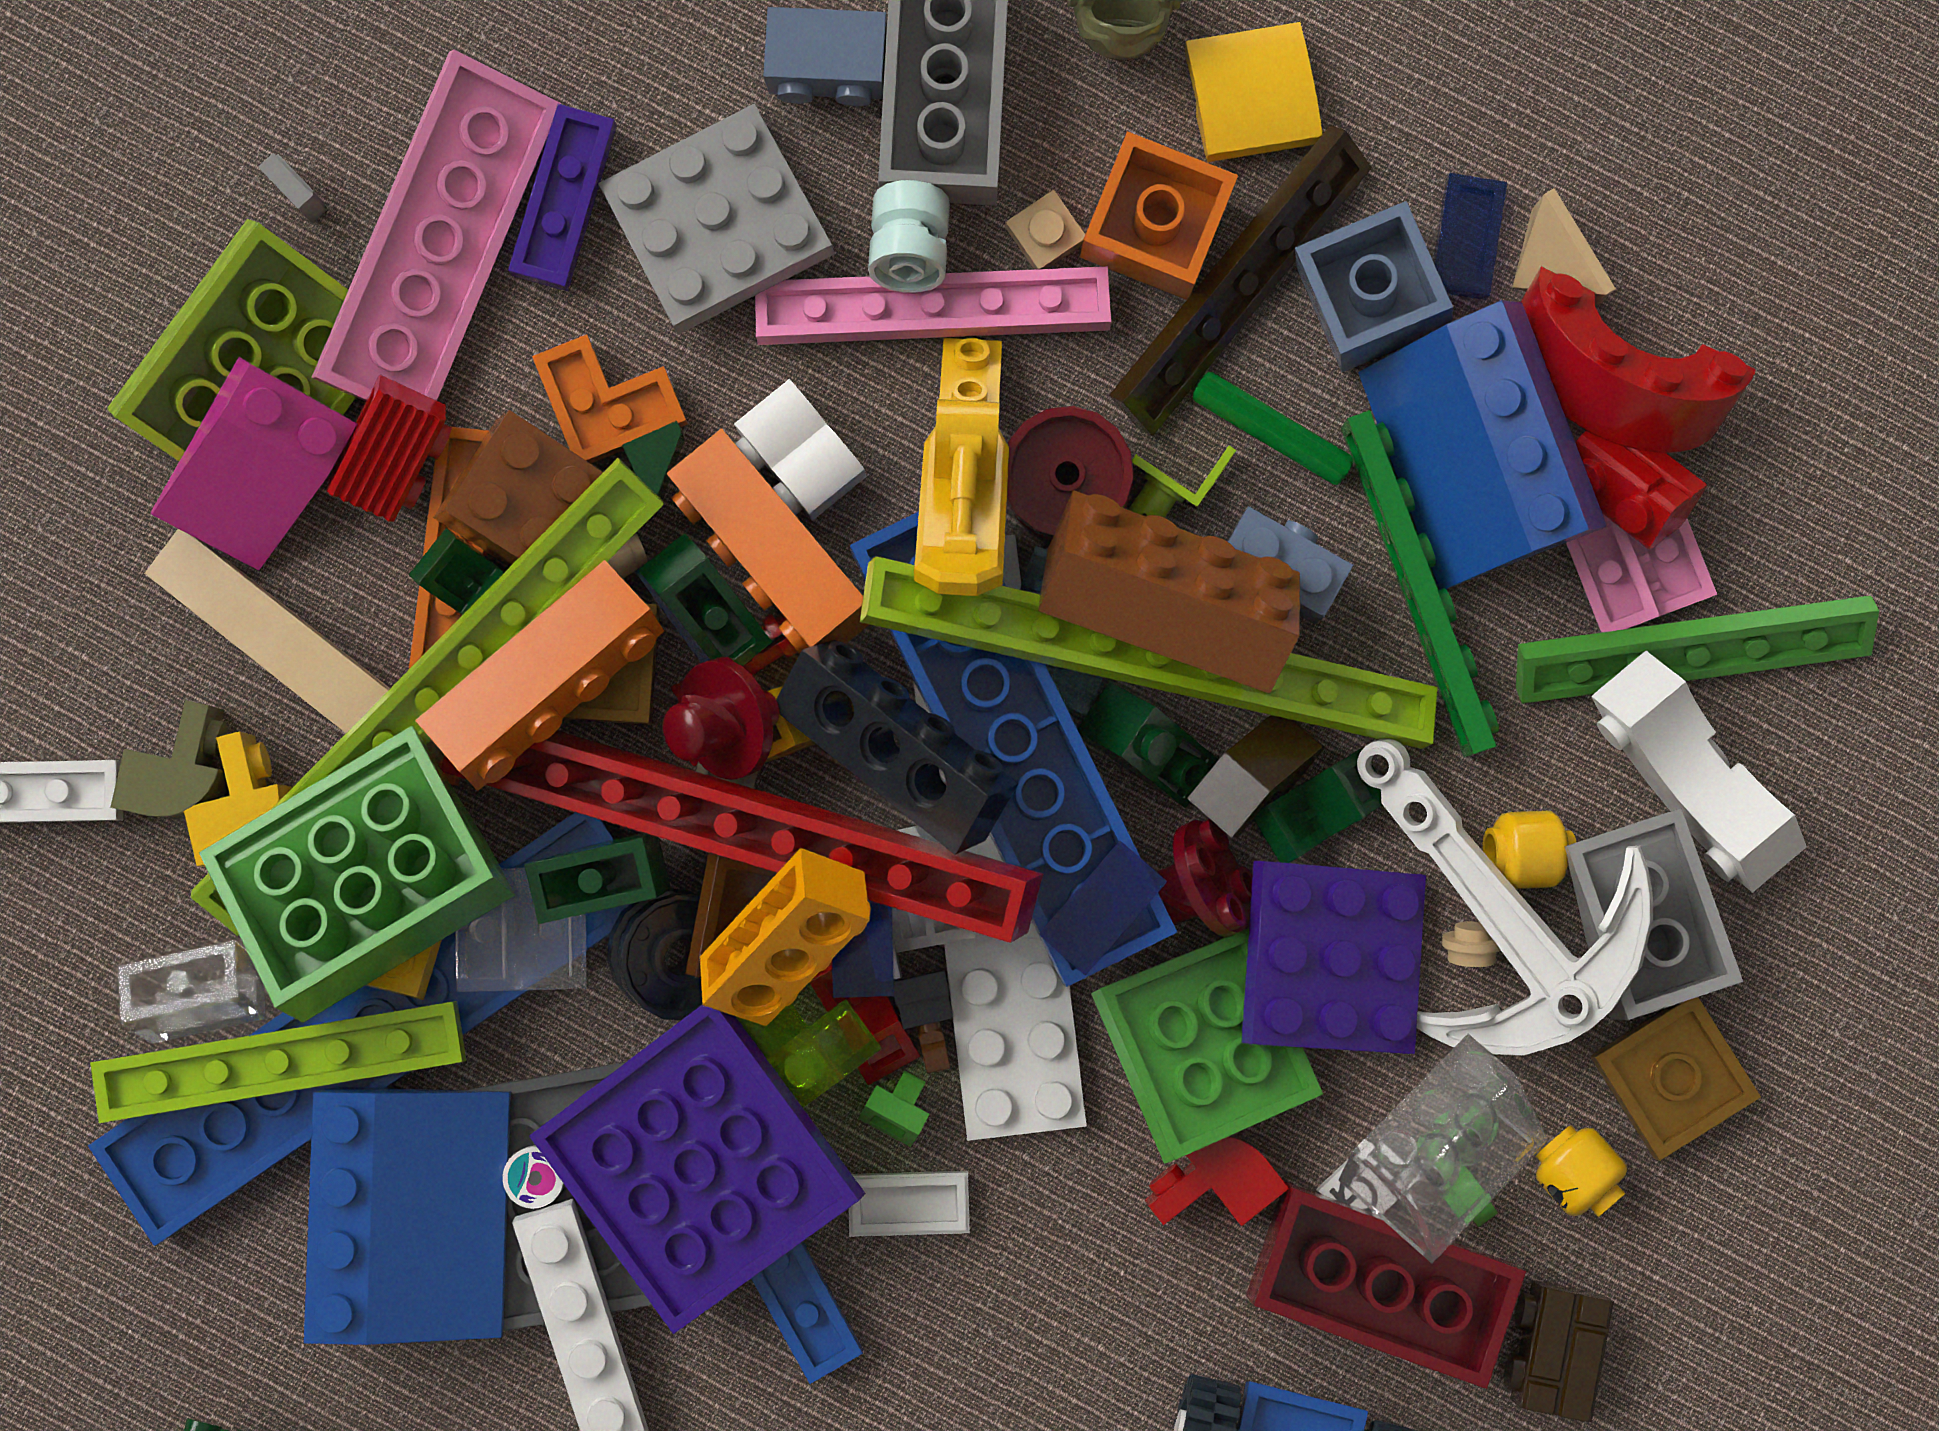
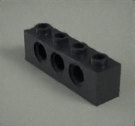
[776,640,1019,855]

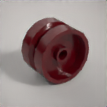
[1007,406,1133,543]

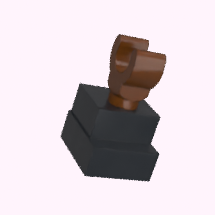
[891,970,953,1074]

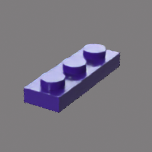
[508,104,617,291]

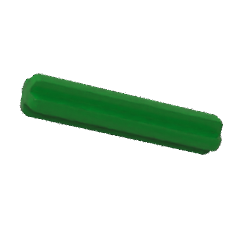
[1192,372,1354,485]

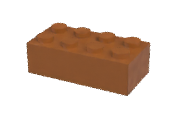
[1038,490,1300,694]

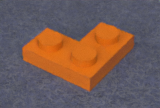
[532,334,688,464]

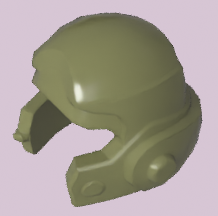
[1067,0,1181,61]

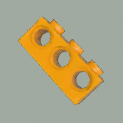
[700,848,871,1026]

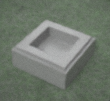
[258,153,327,224]

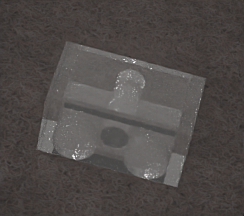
[118,940,266,1044]

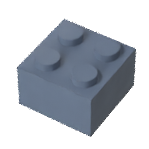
[1295,201,1453,373]

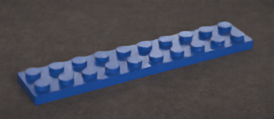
[88,812,629,1246]

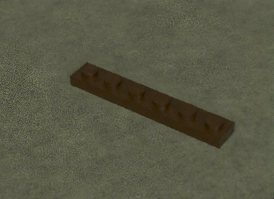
[1109,125,1372,436]

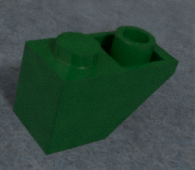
[1077,682,1219,808]

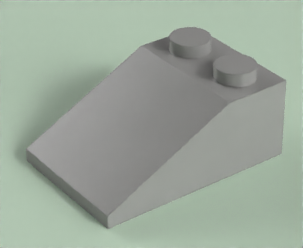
[1565,808,1743,1020]

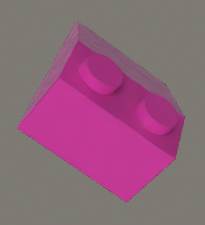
[150,357,357,571]

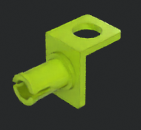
[1128,445,1237,518]

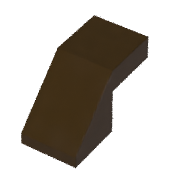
[1187,715,1325,838]

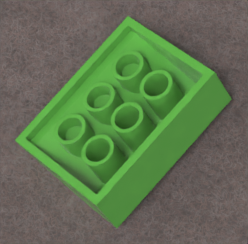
[199,726,515,1022]

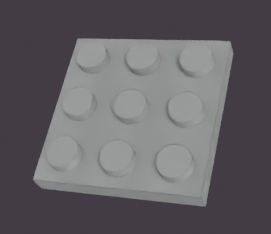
[598,104,835,335]

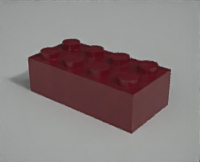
[1246,1181,1526,1389]

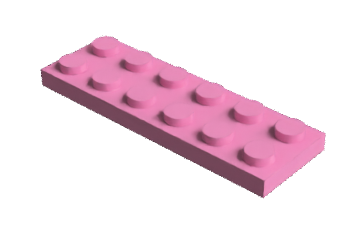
[312,49,561,402]

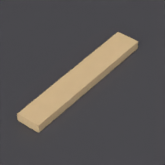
[144,529,444,764]

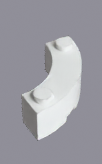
[1591,651,1807,893]

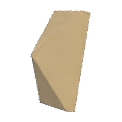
[1513,188,1616,306]

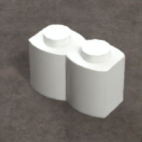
[734,379,867,521]

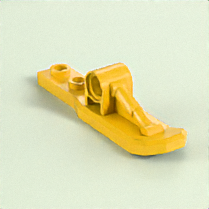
[914,338,1009,596]

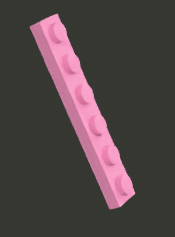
[755,266,1111,345]

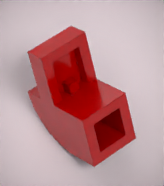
[1145,1135,1289,1226]

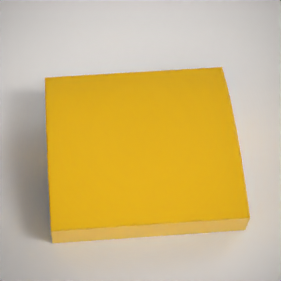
[1185,22,1323,162]

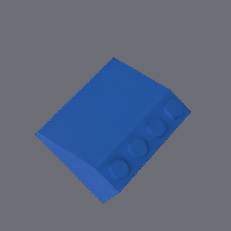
[1358,300,1607,589]
[304,1087,511,1345]

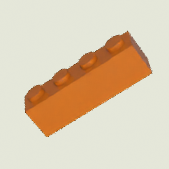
[666,428,870,654]
[415,560,664,791]

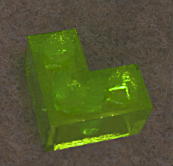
[736,999,881,1107]

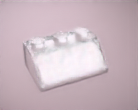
[1338,1034,1548,1263]

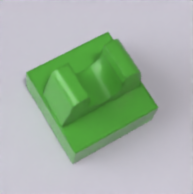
[858,1071,930,1147]

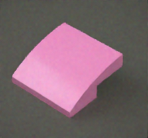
[1566,515,1717,632]

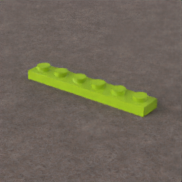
[90,1001,466,1123]

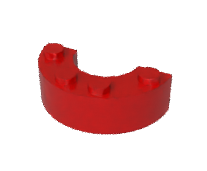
[1521,266,1756,453]

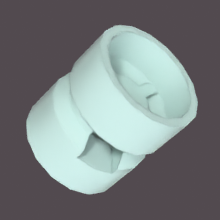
[868,180,950,293]

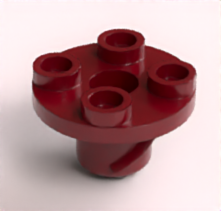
[663,657,780,780]
[1150,818,1253,937]

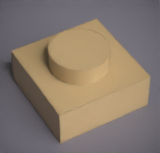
[1005,190,1085,269]

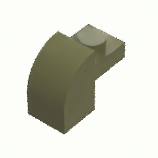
[110,700,228,819]

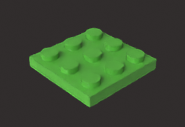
[1091,928,1323,1164]

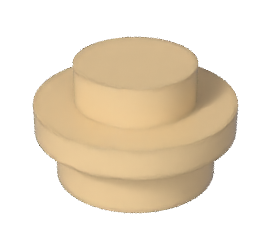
[1442,921,1501,967]

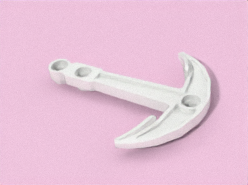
[1357,738,1653,1055]

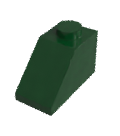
[638,533,772,666]
[524,833,671,924]

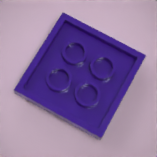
[1241,861,1426,1054]

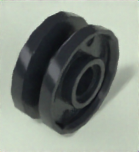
[607,888,702,1020]

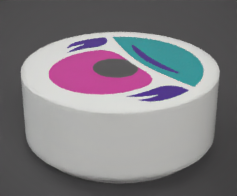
[503,1145,565,1209]

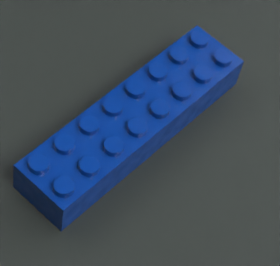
[850,512,1177,987]

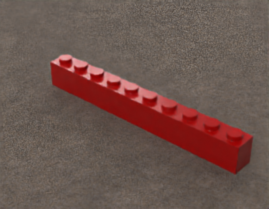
[441,731,1043,943]

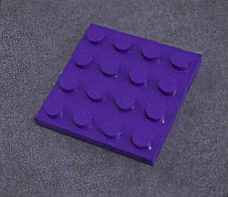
[529,1005,866,1334]

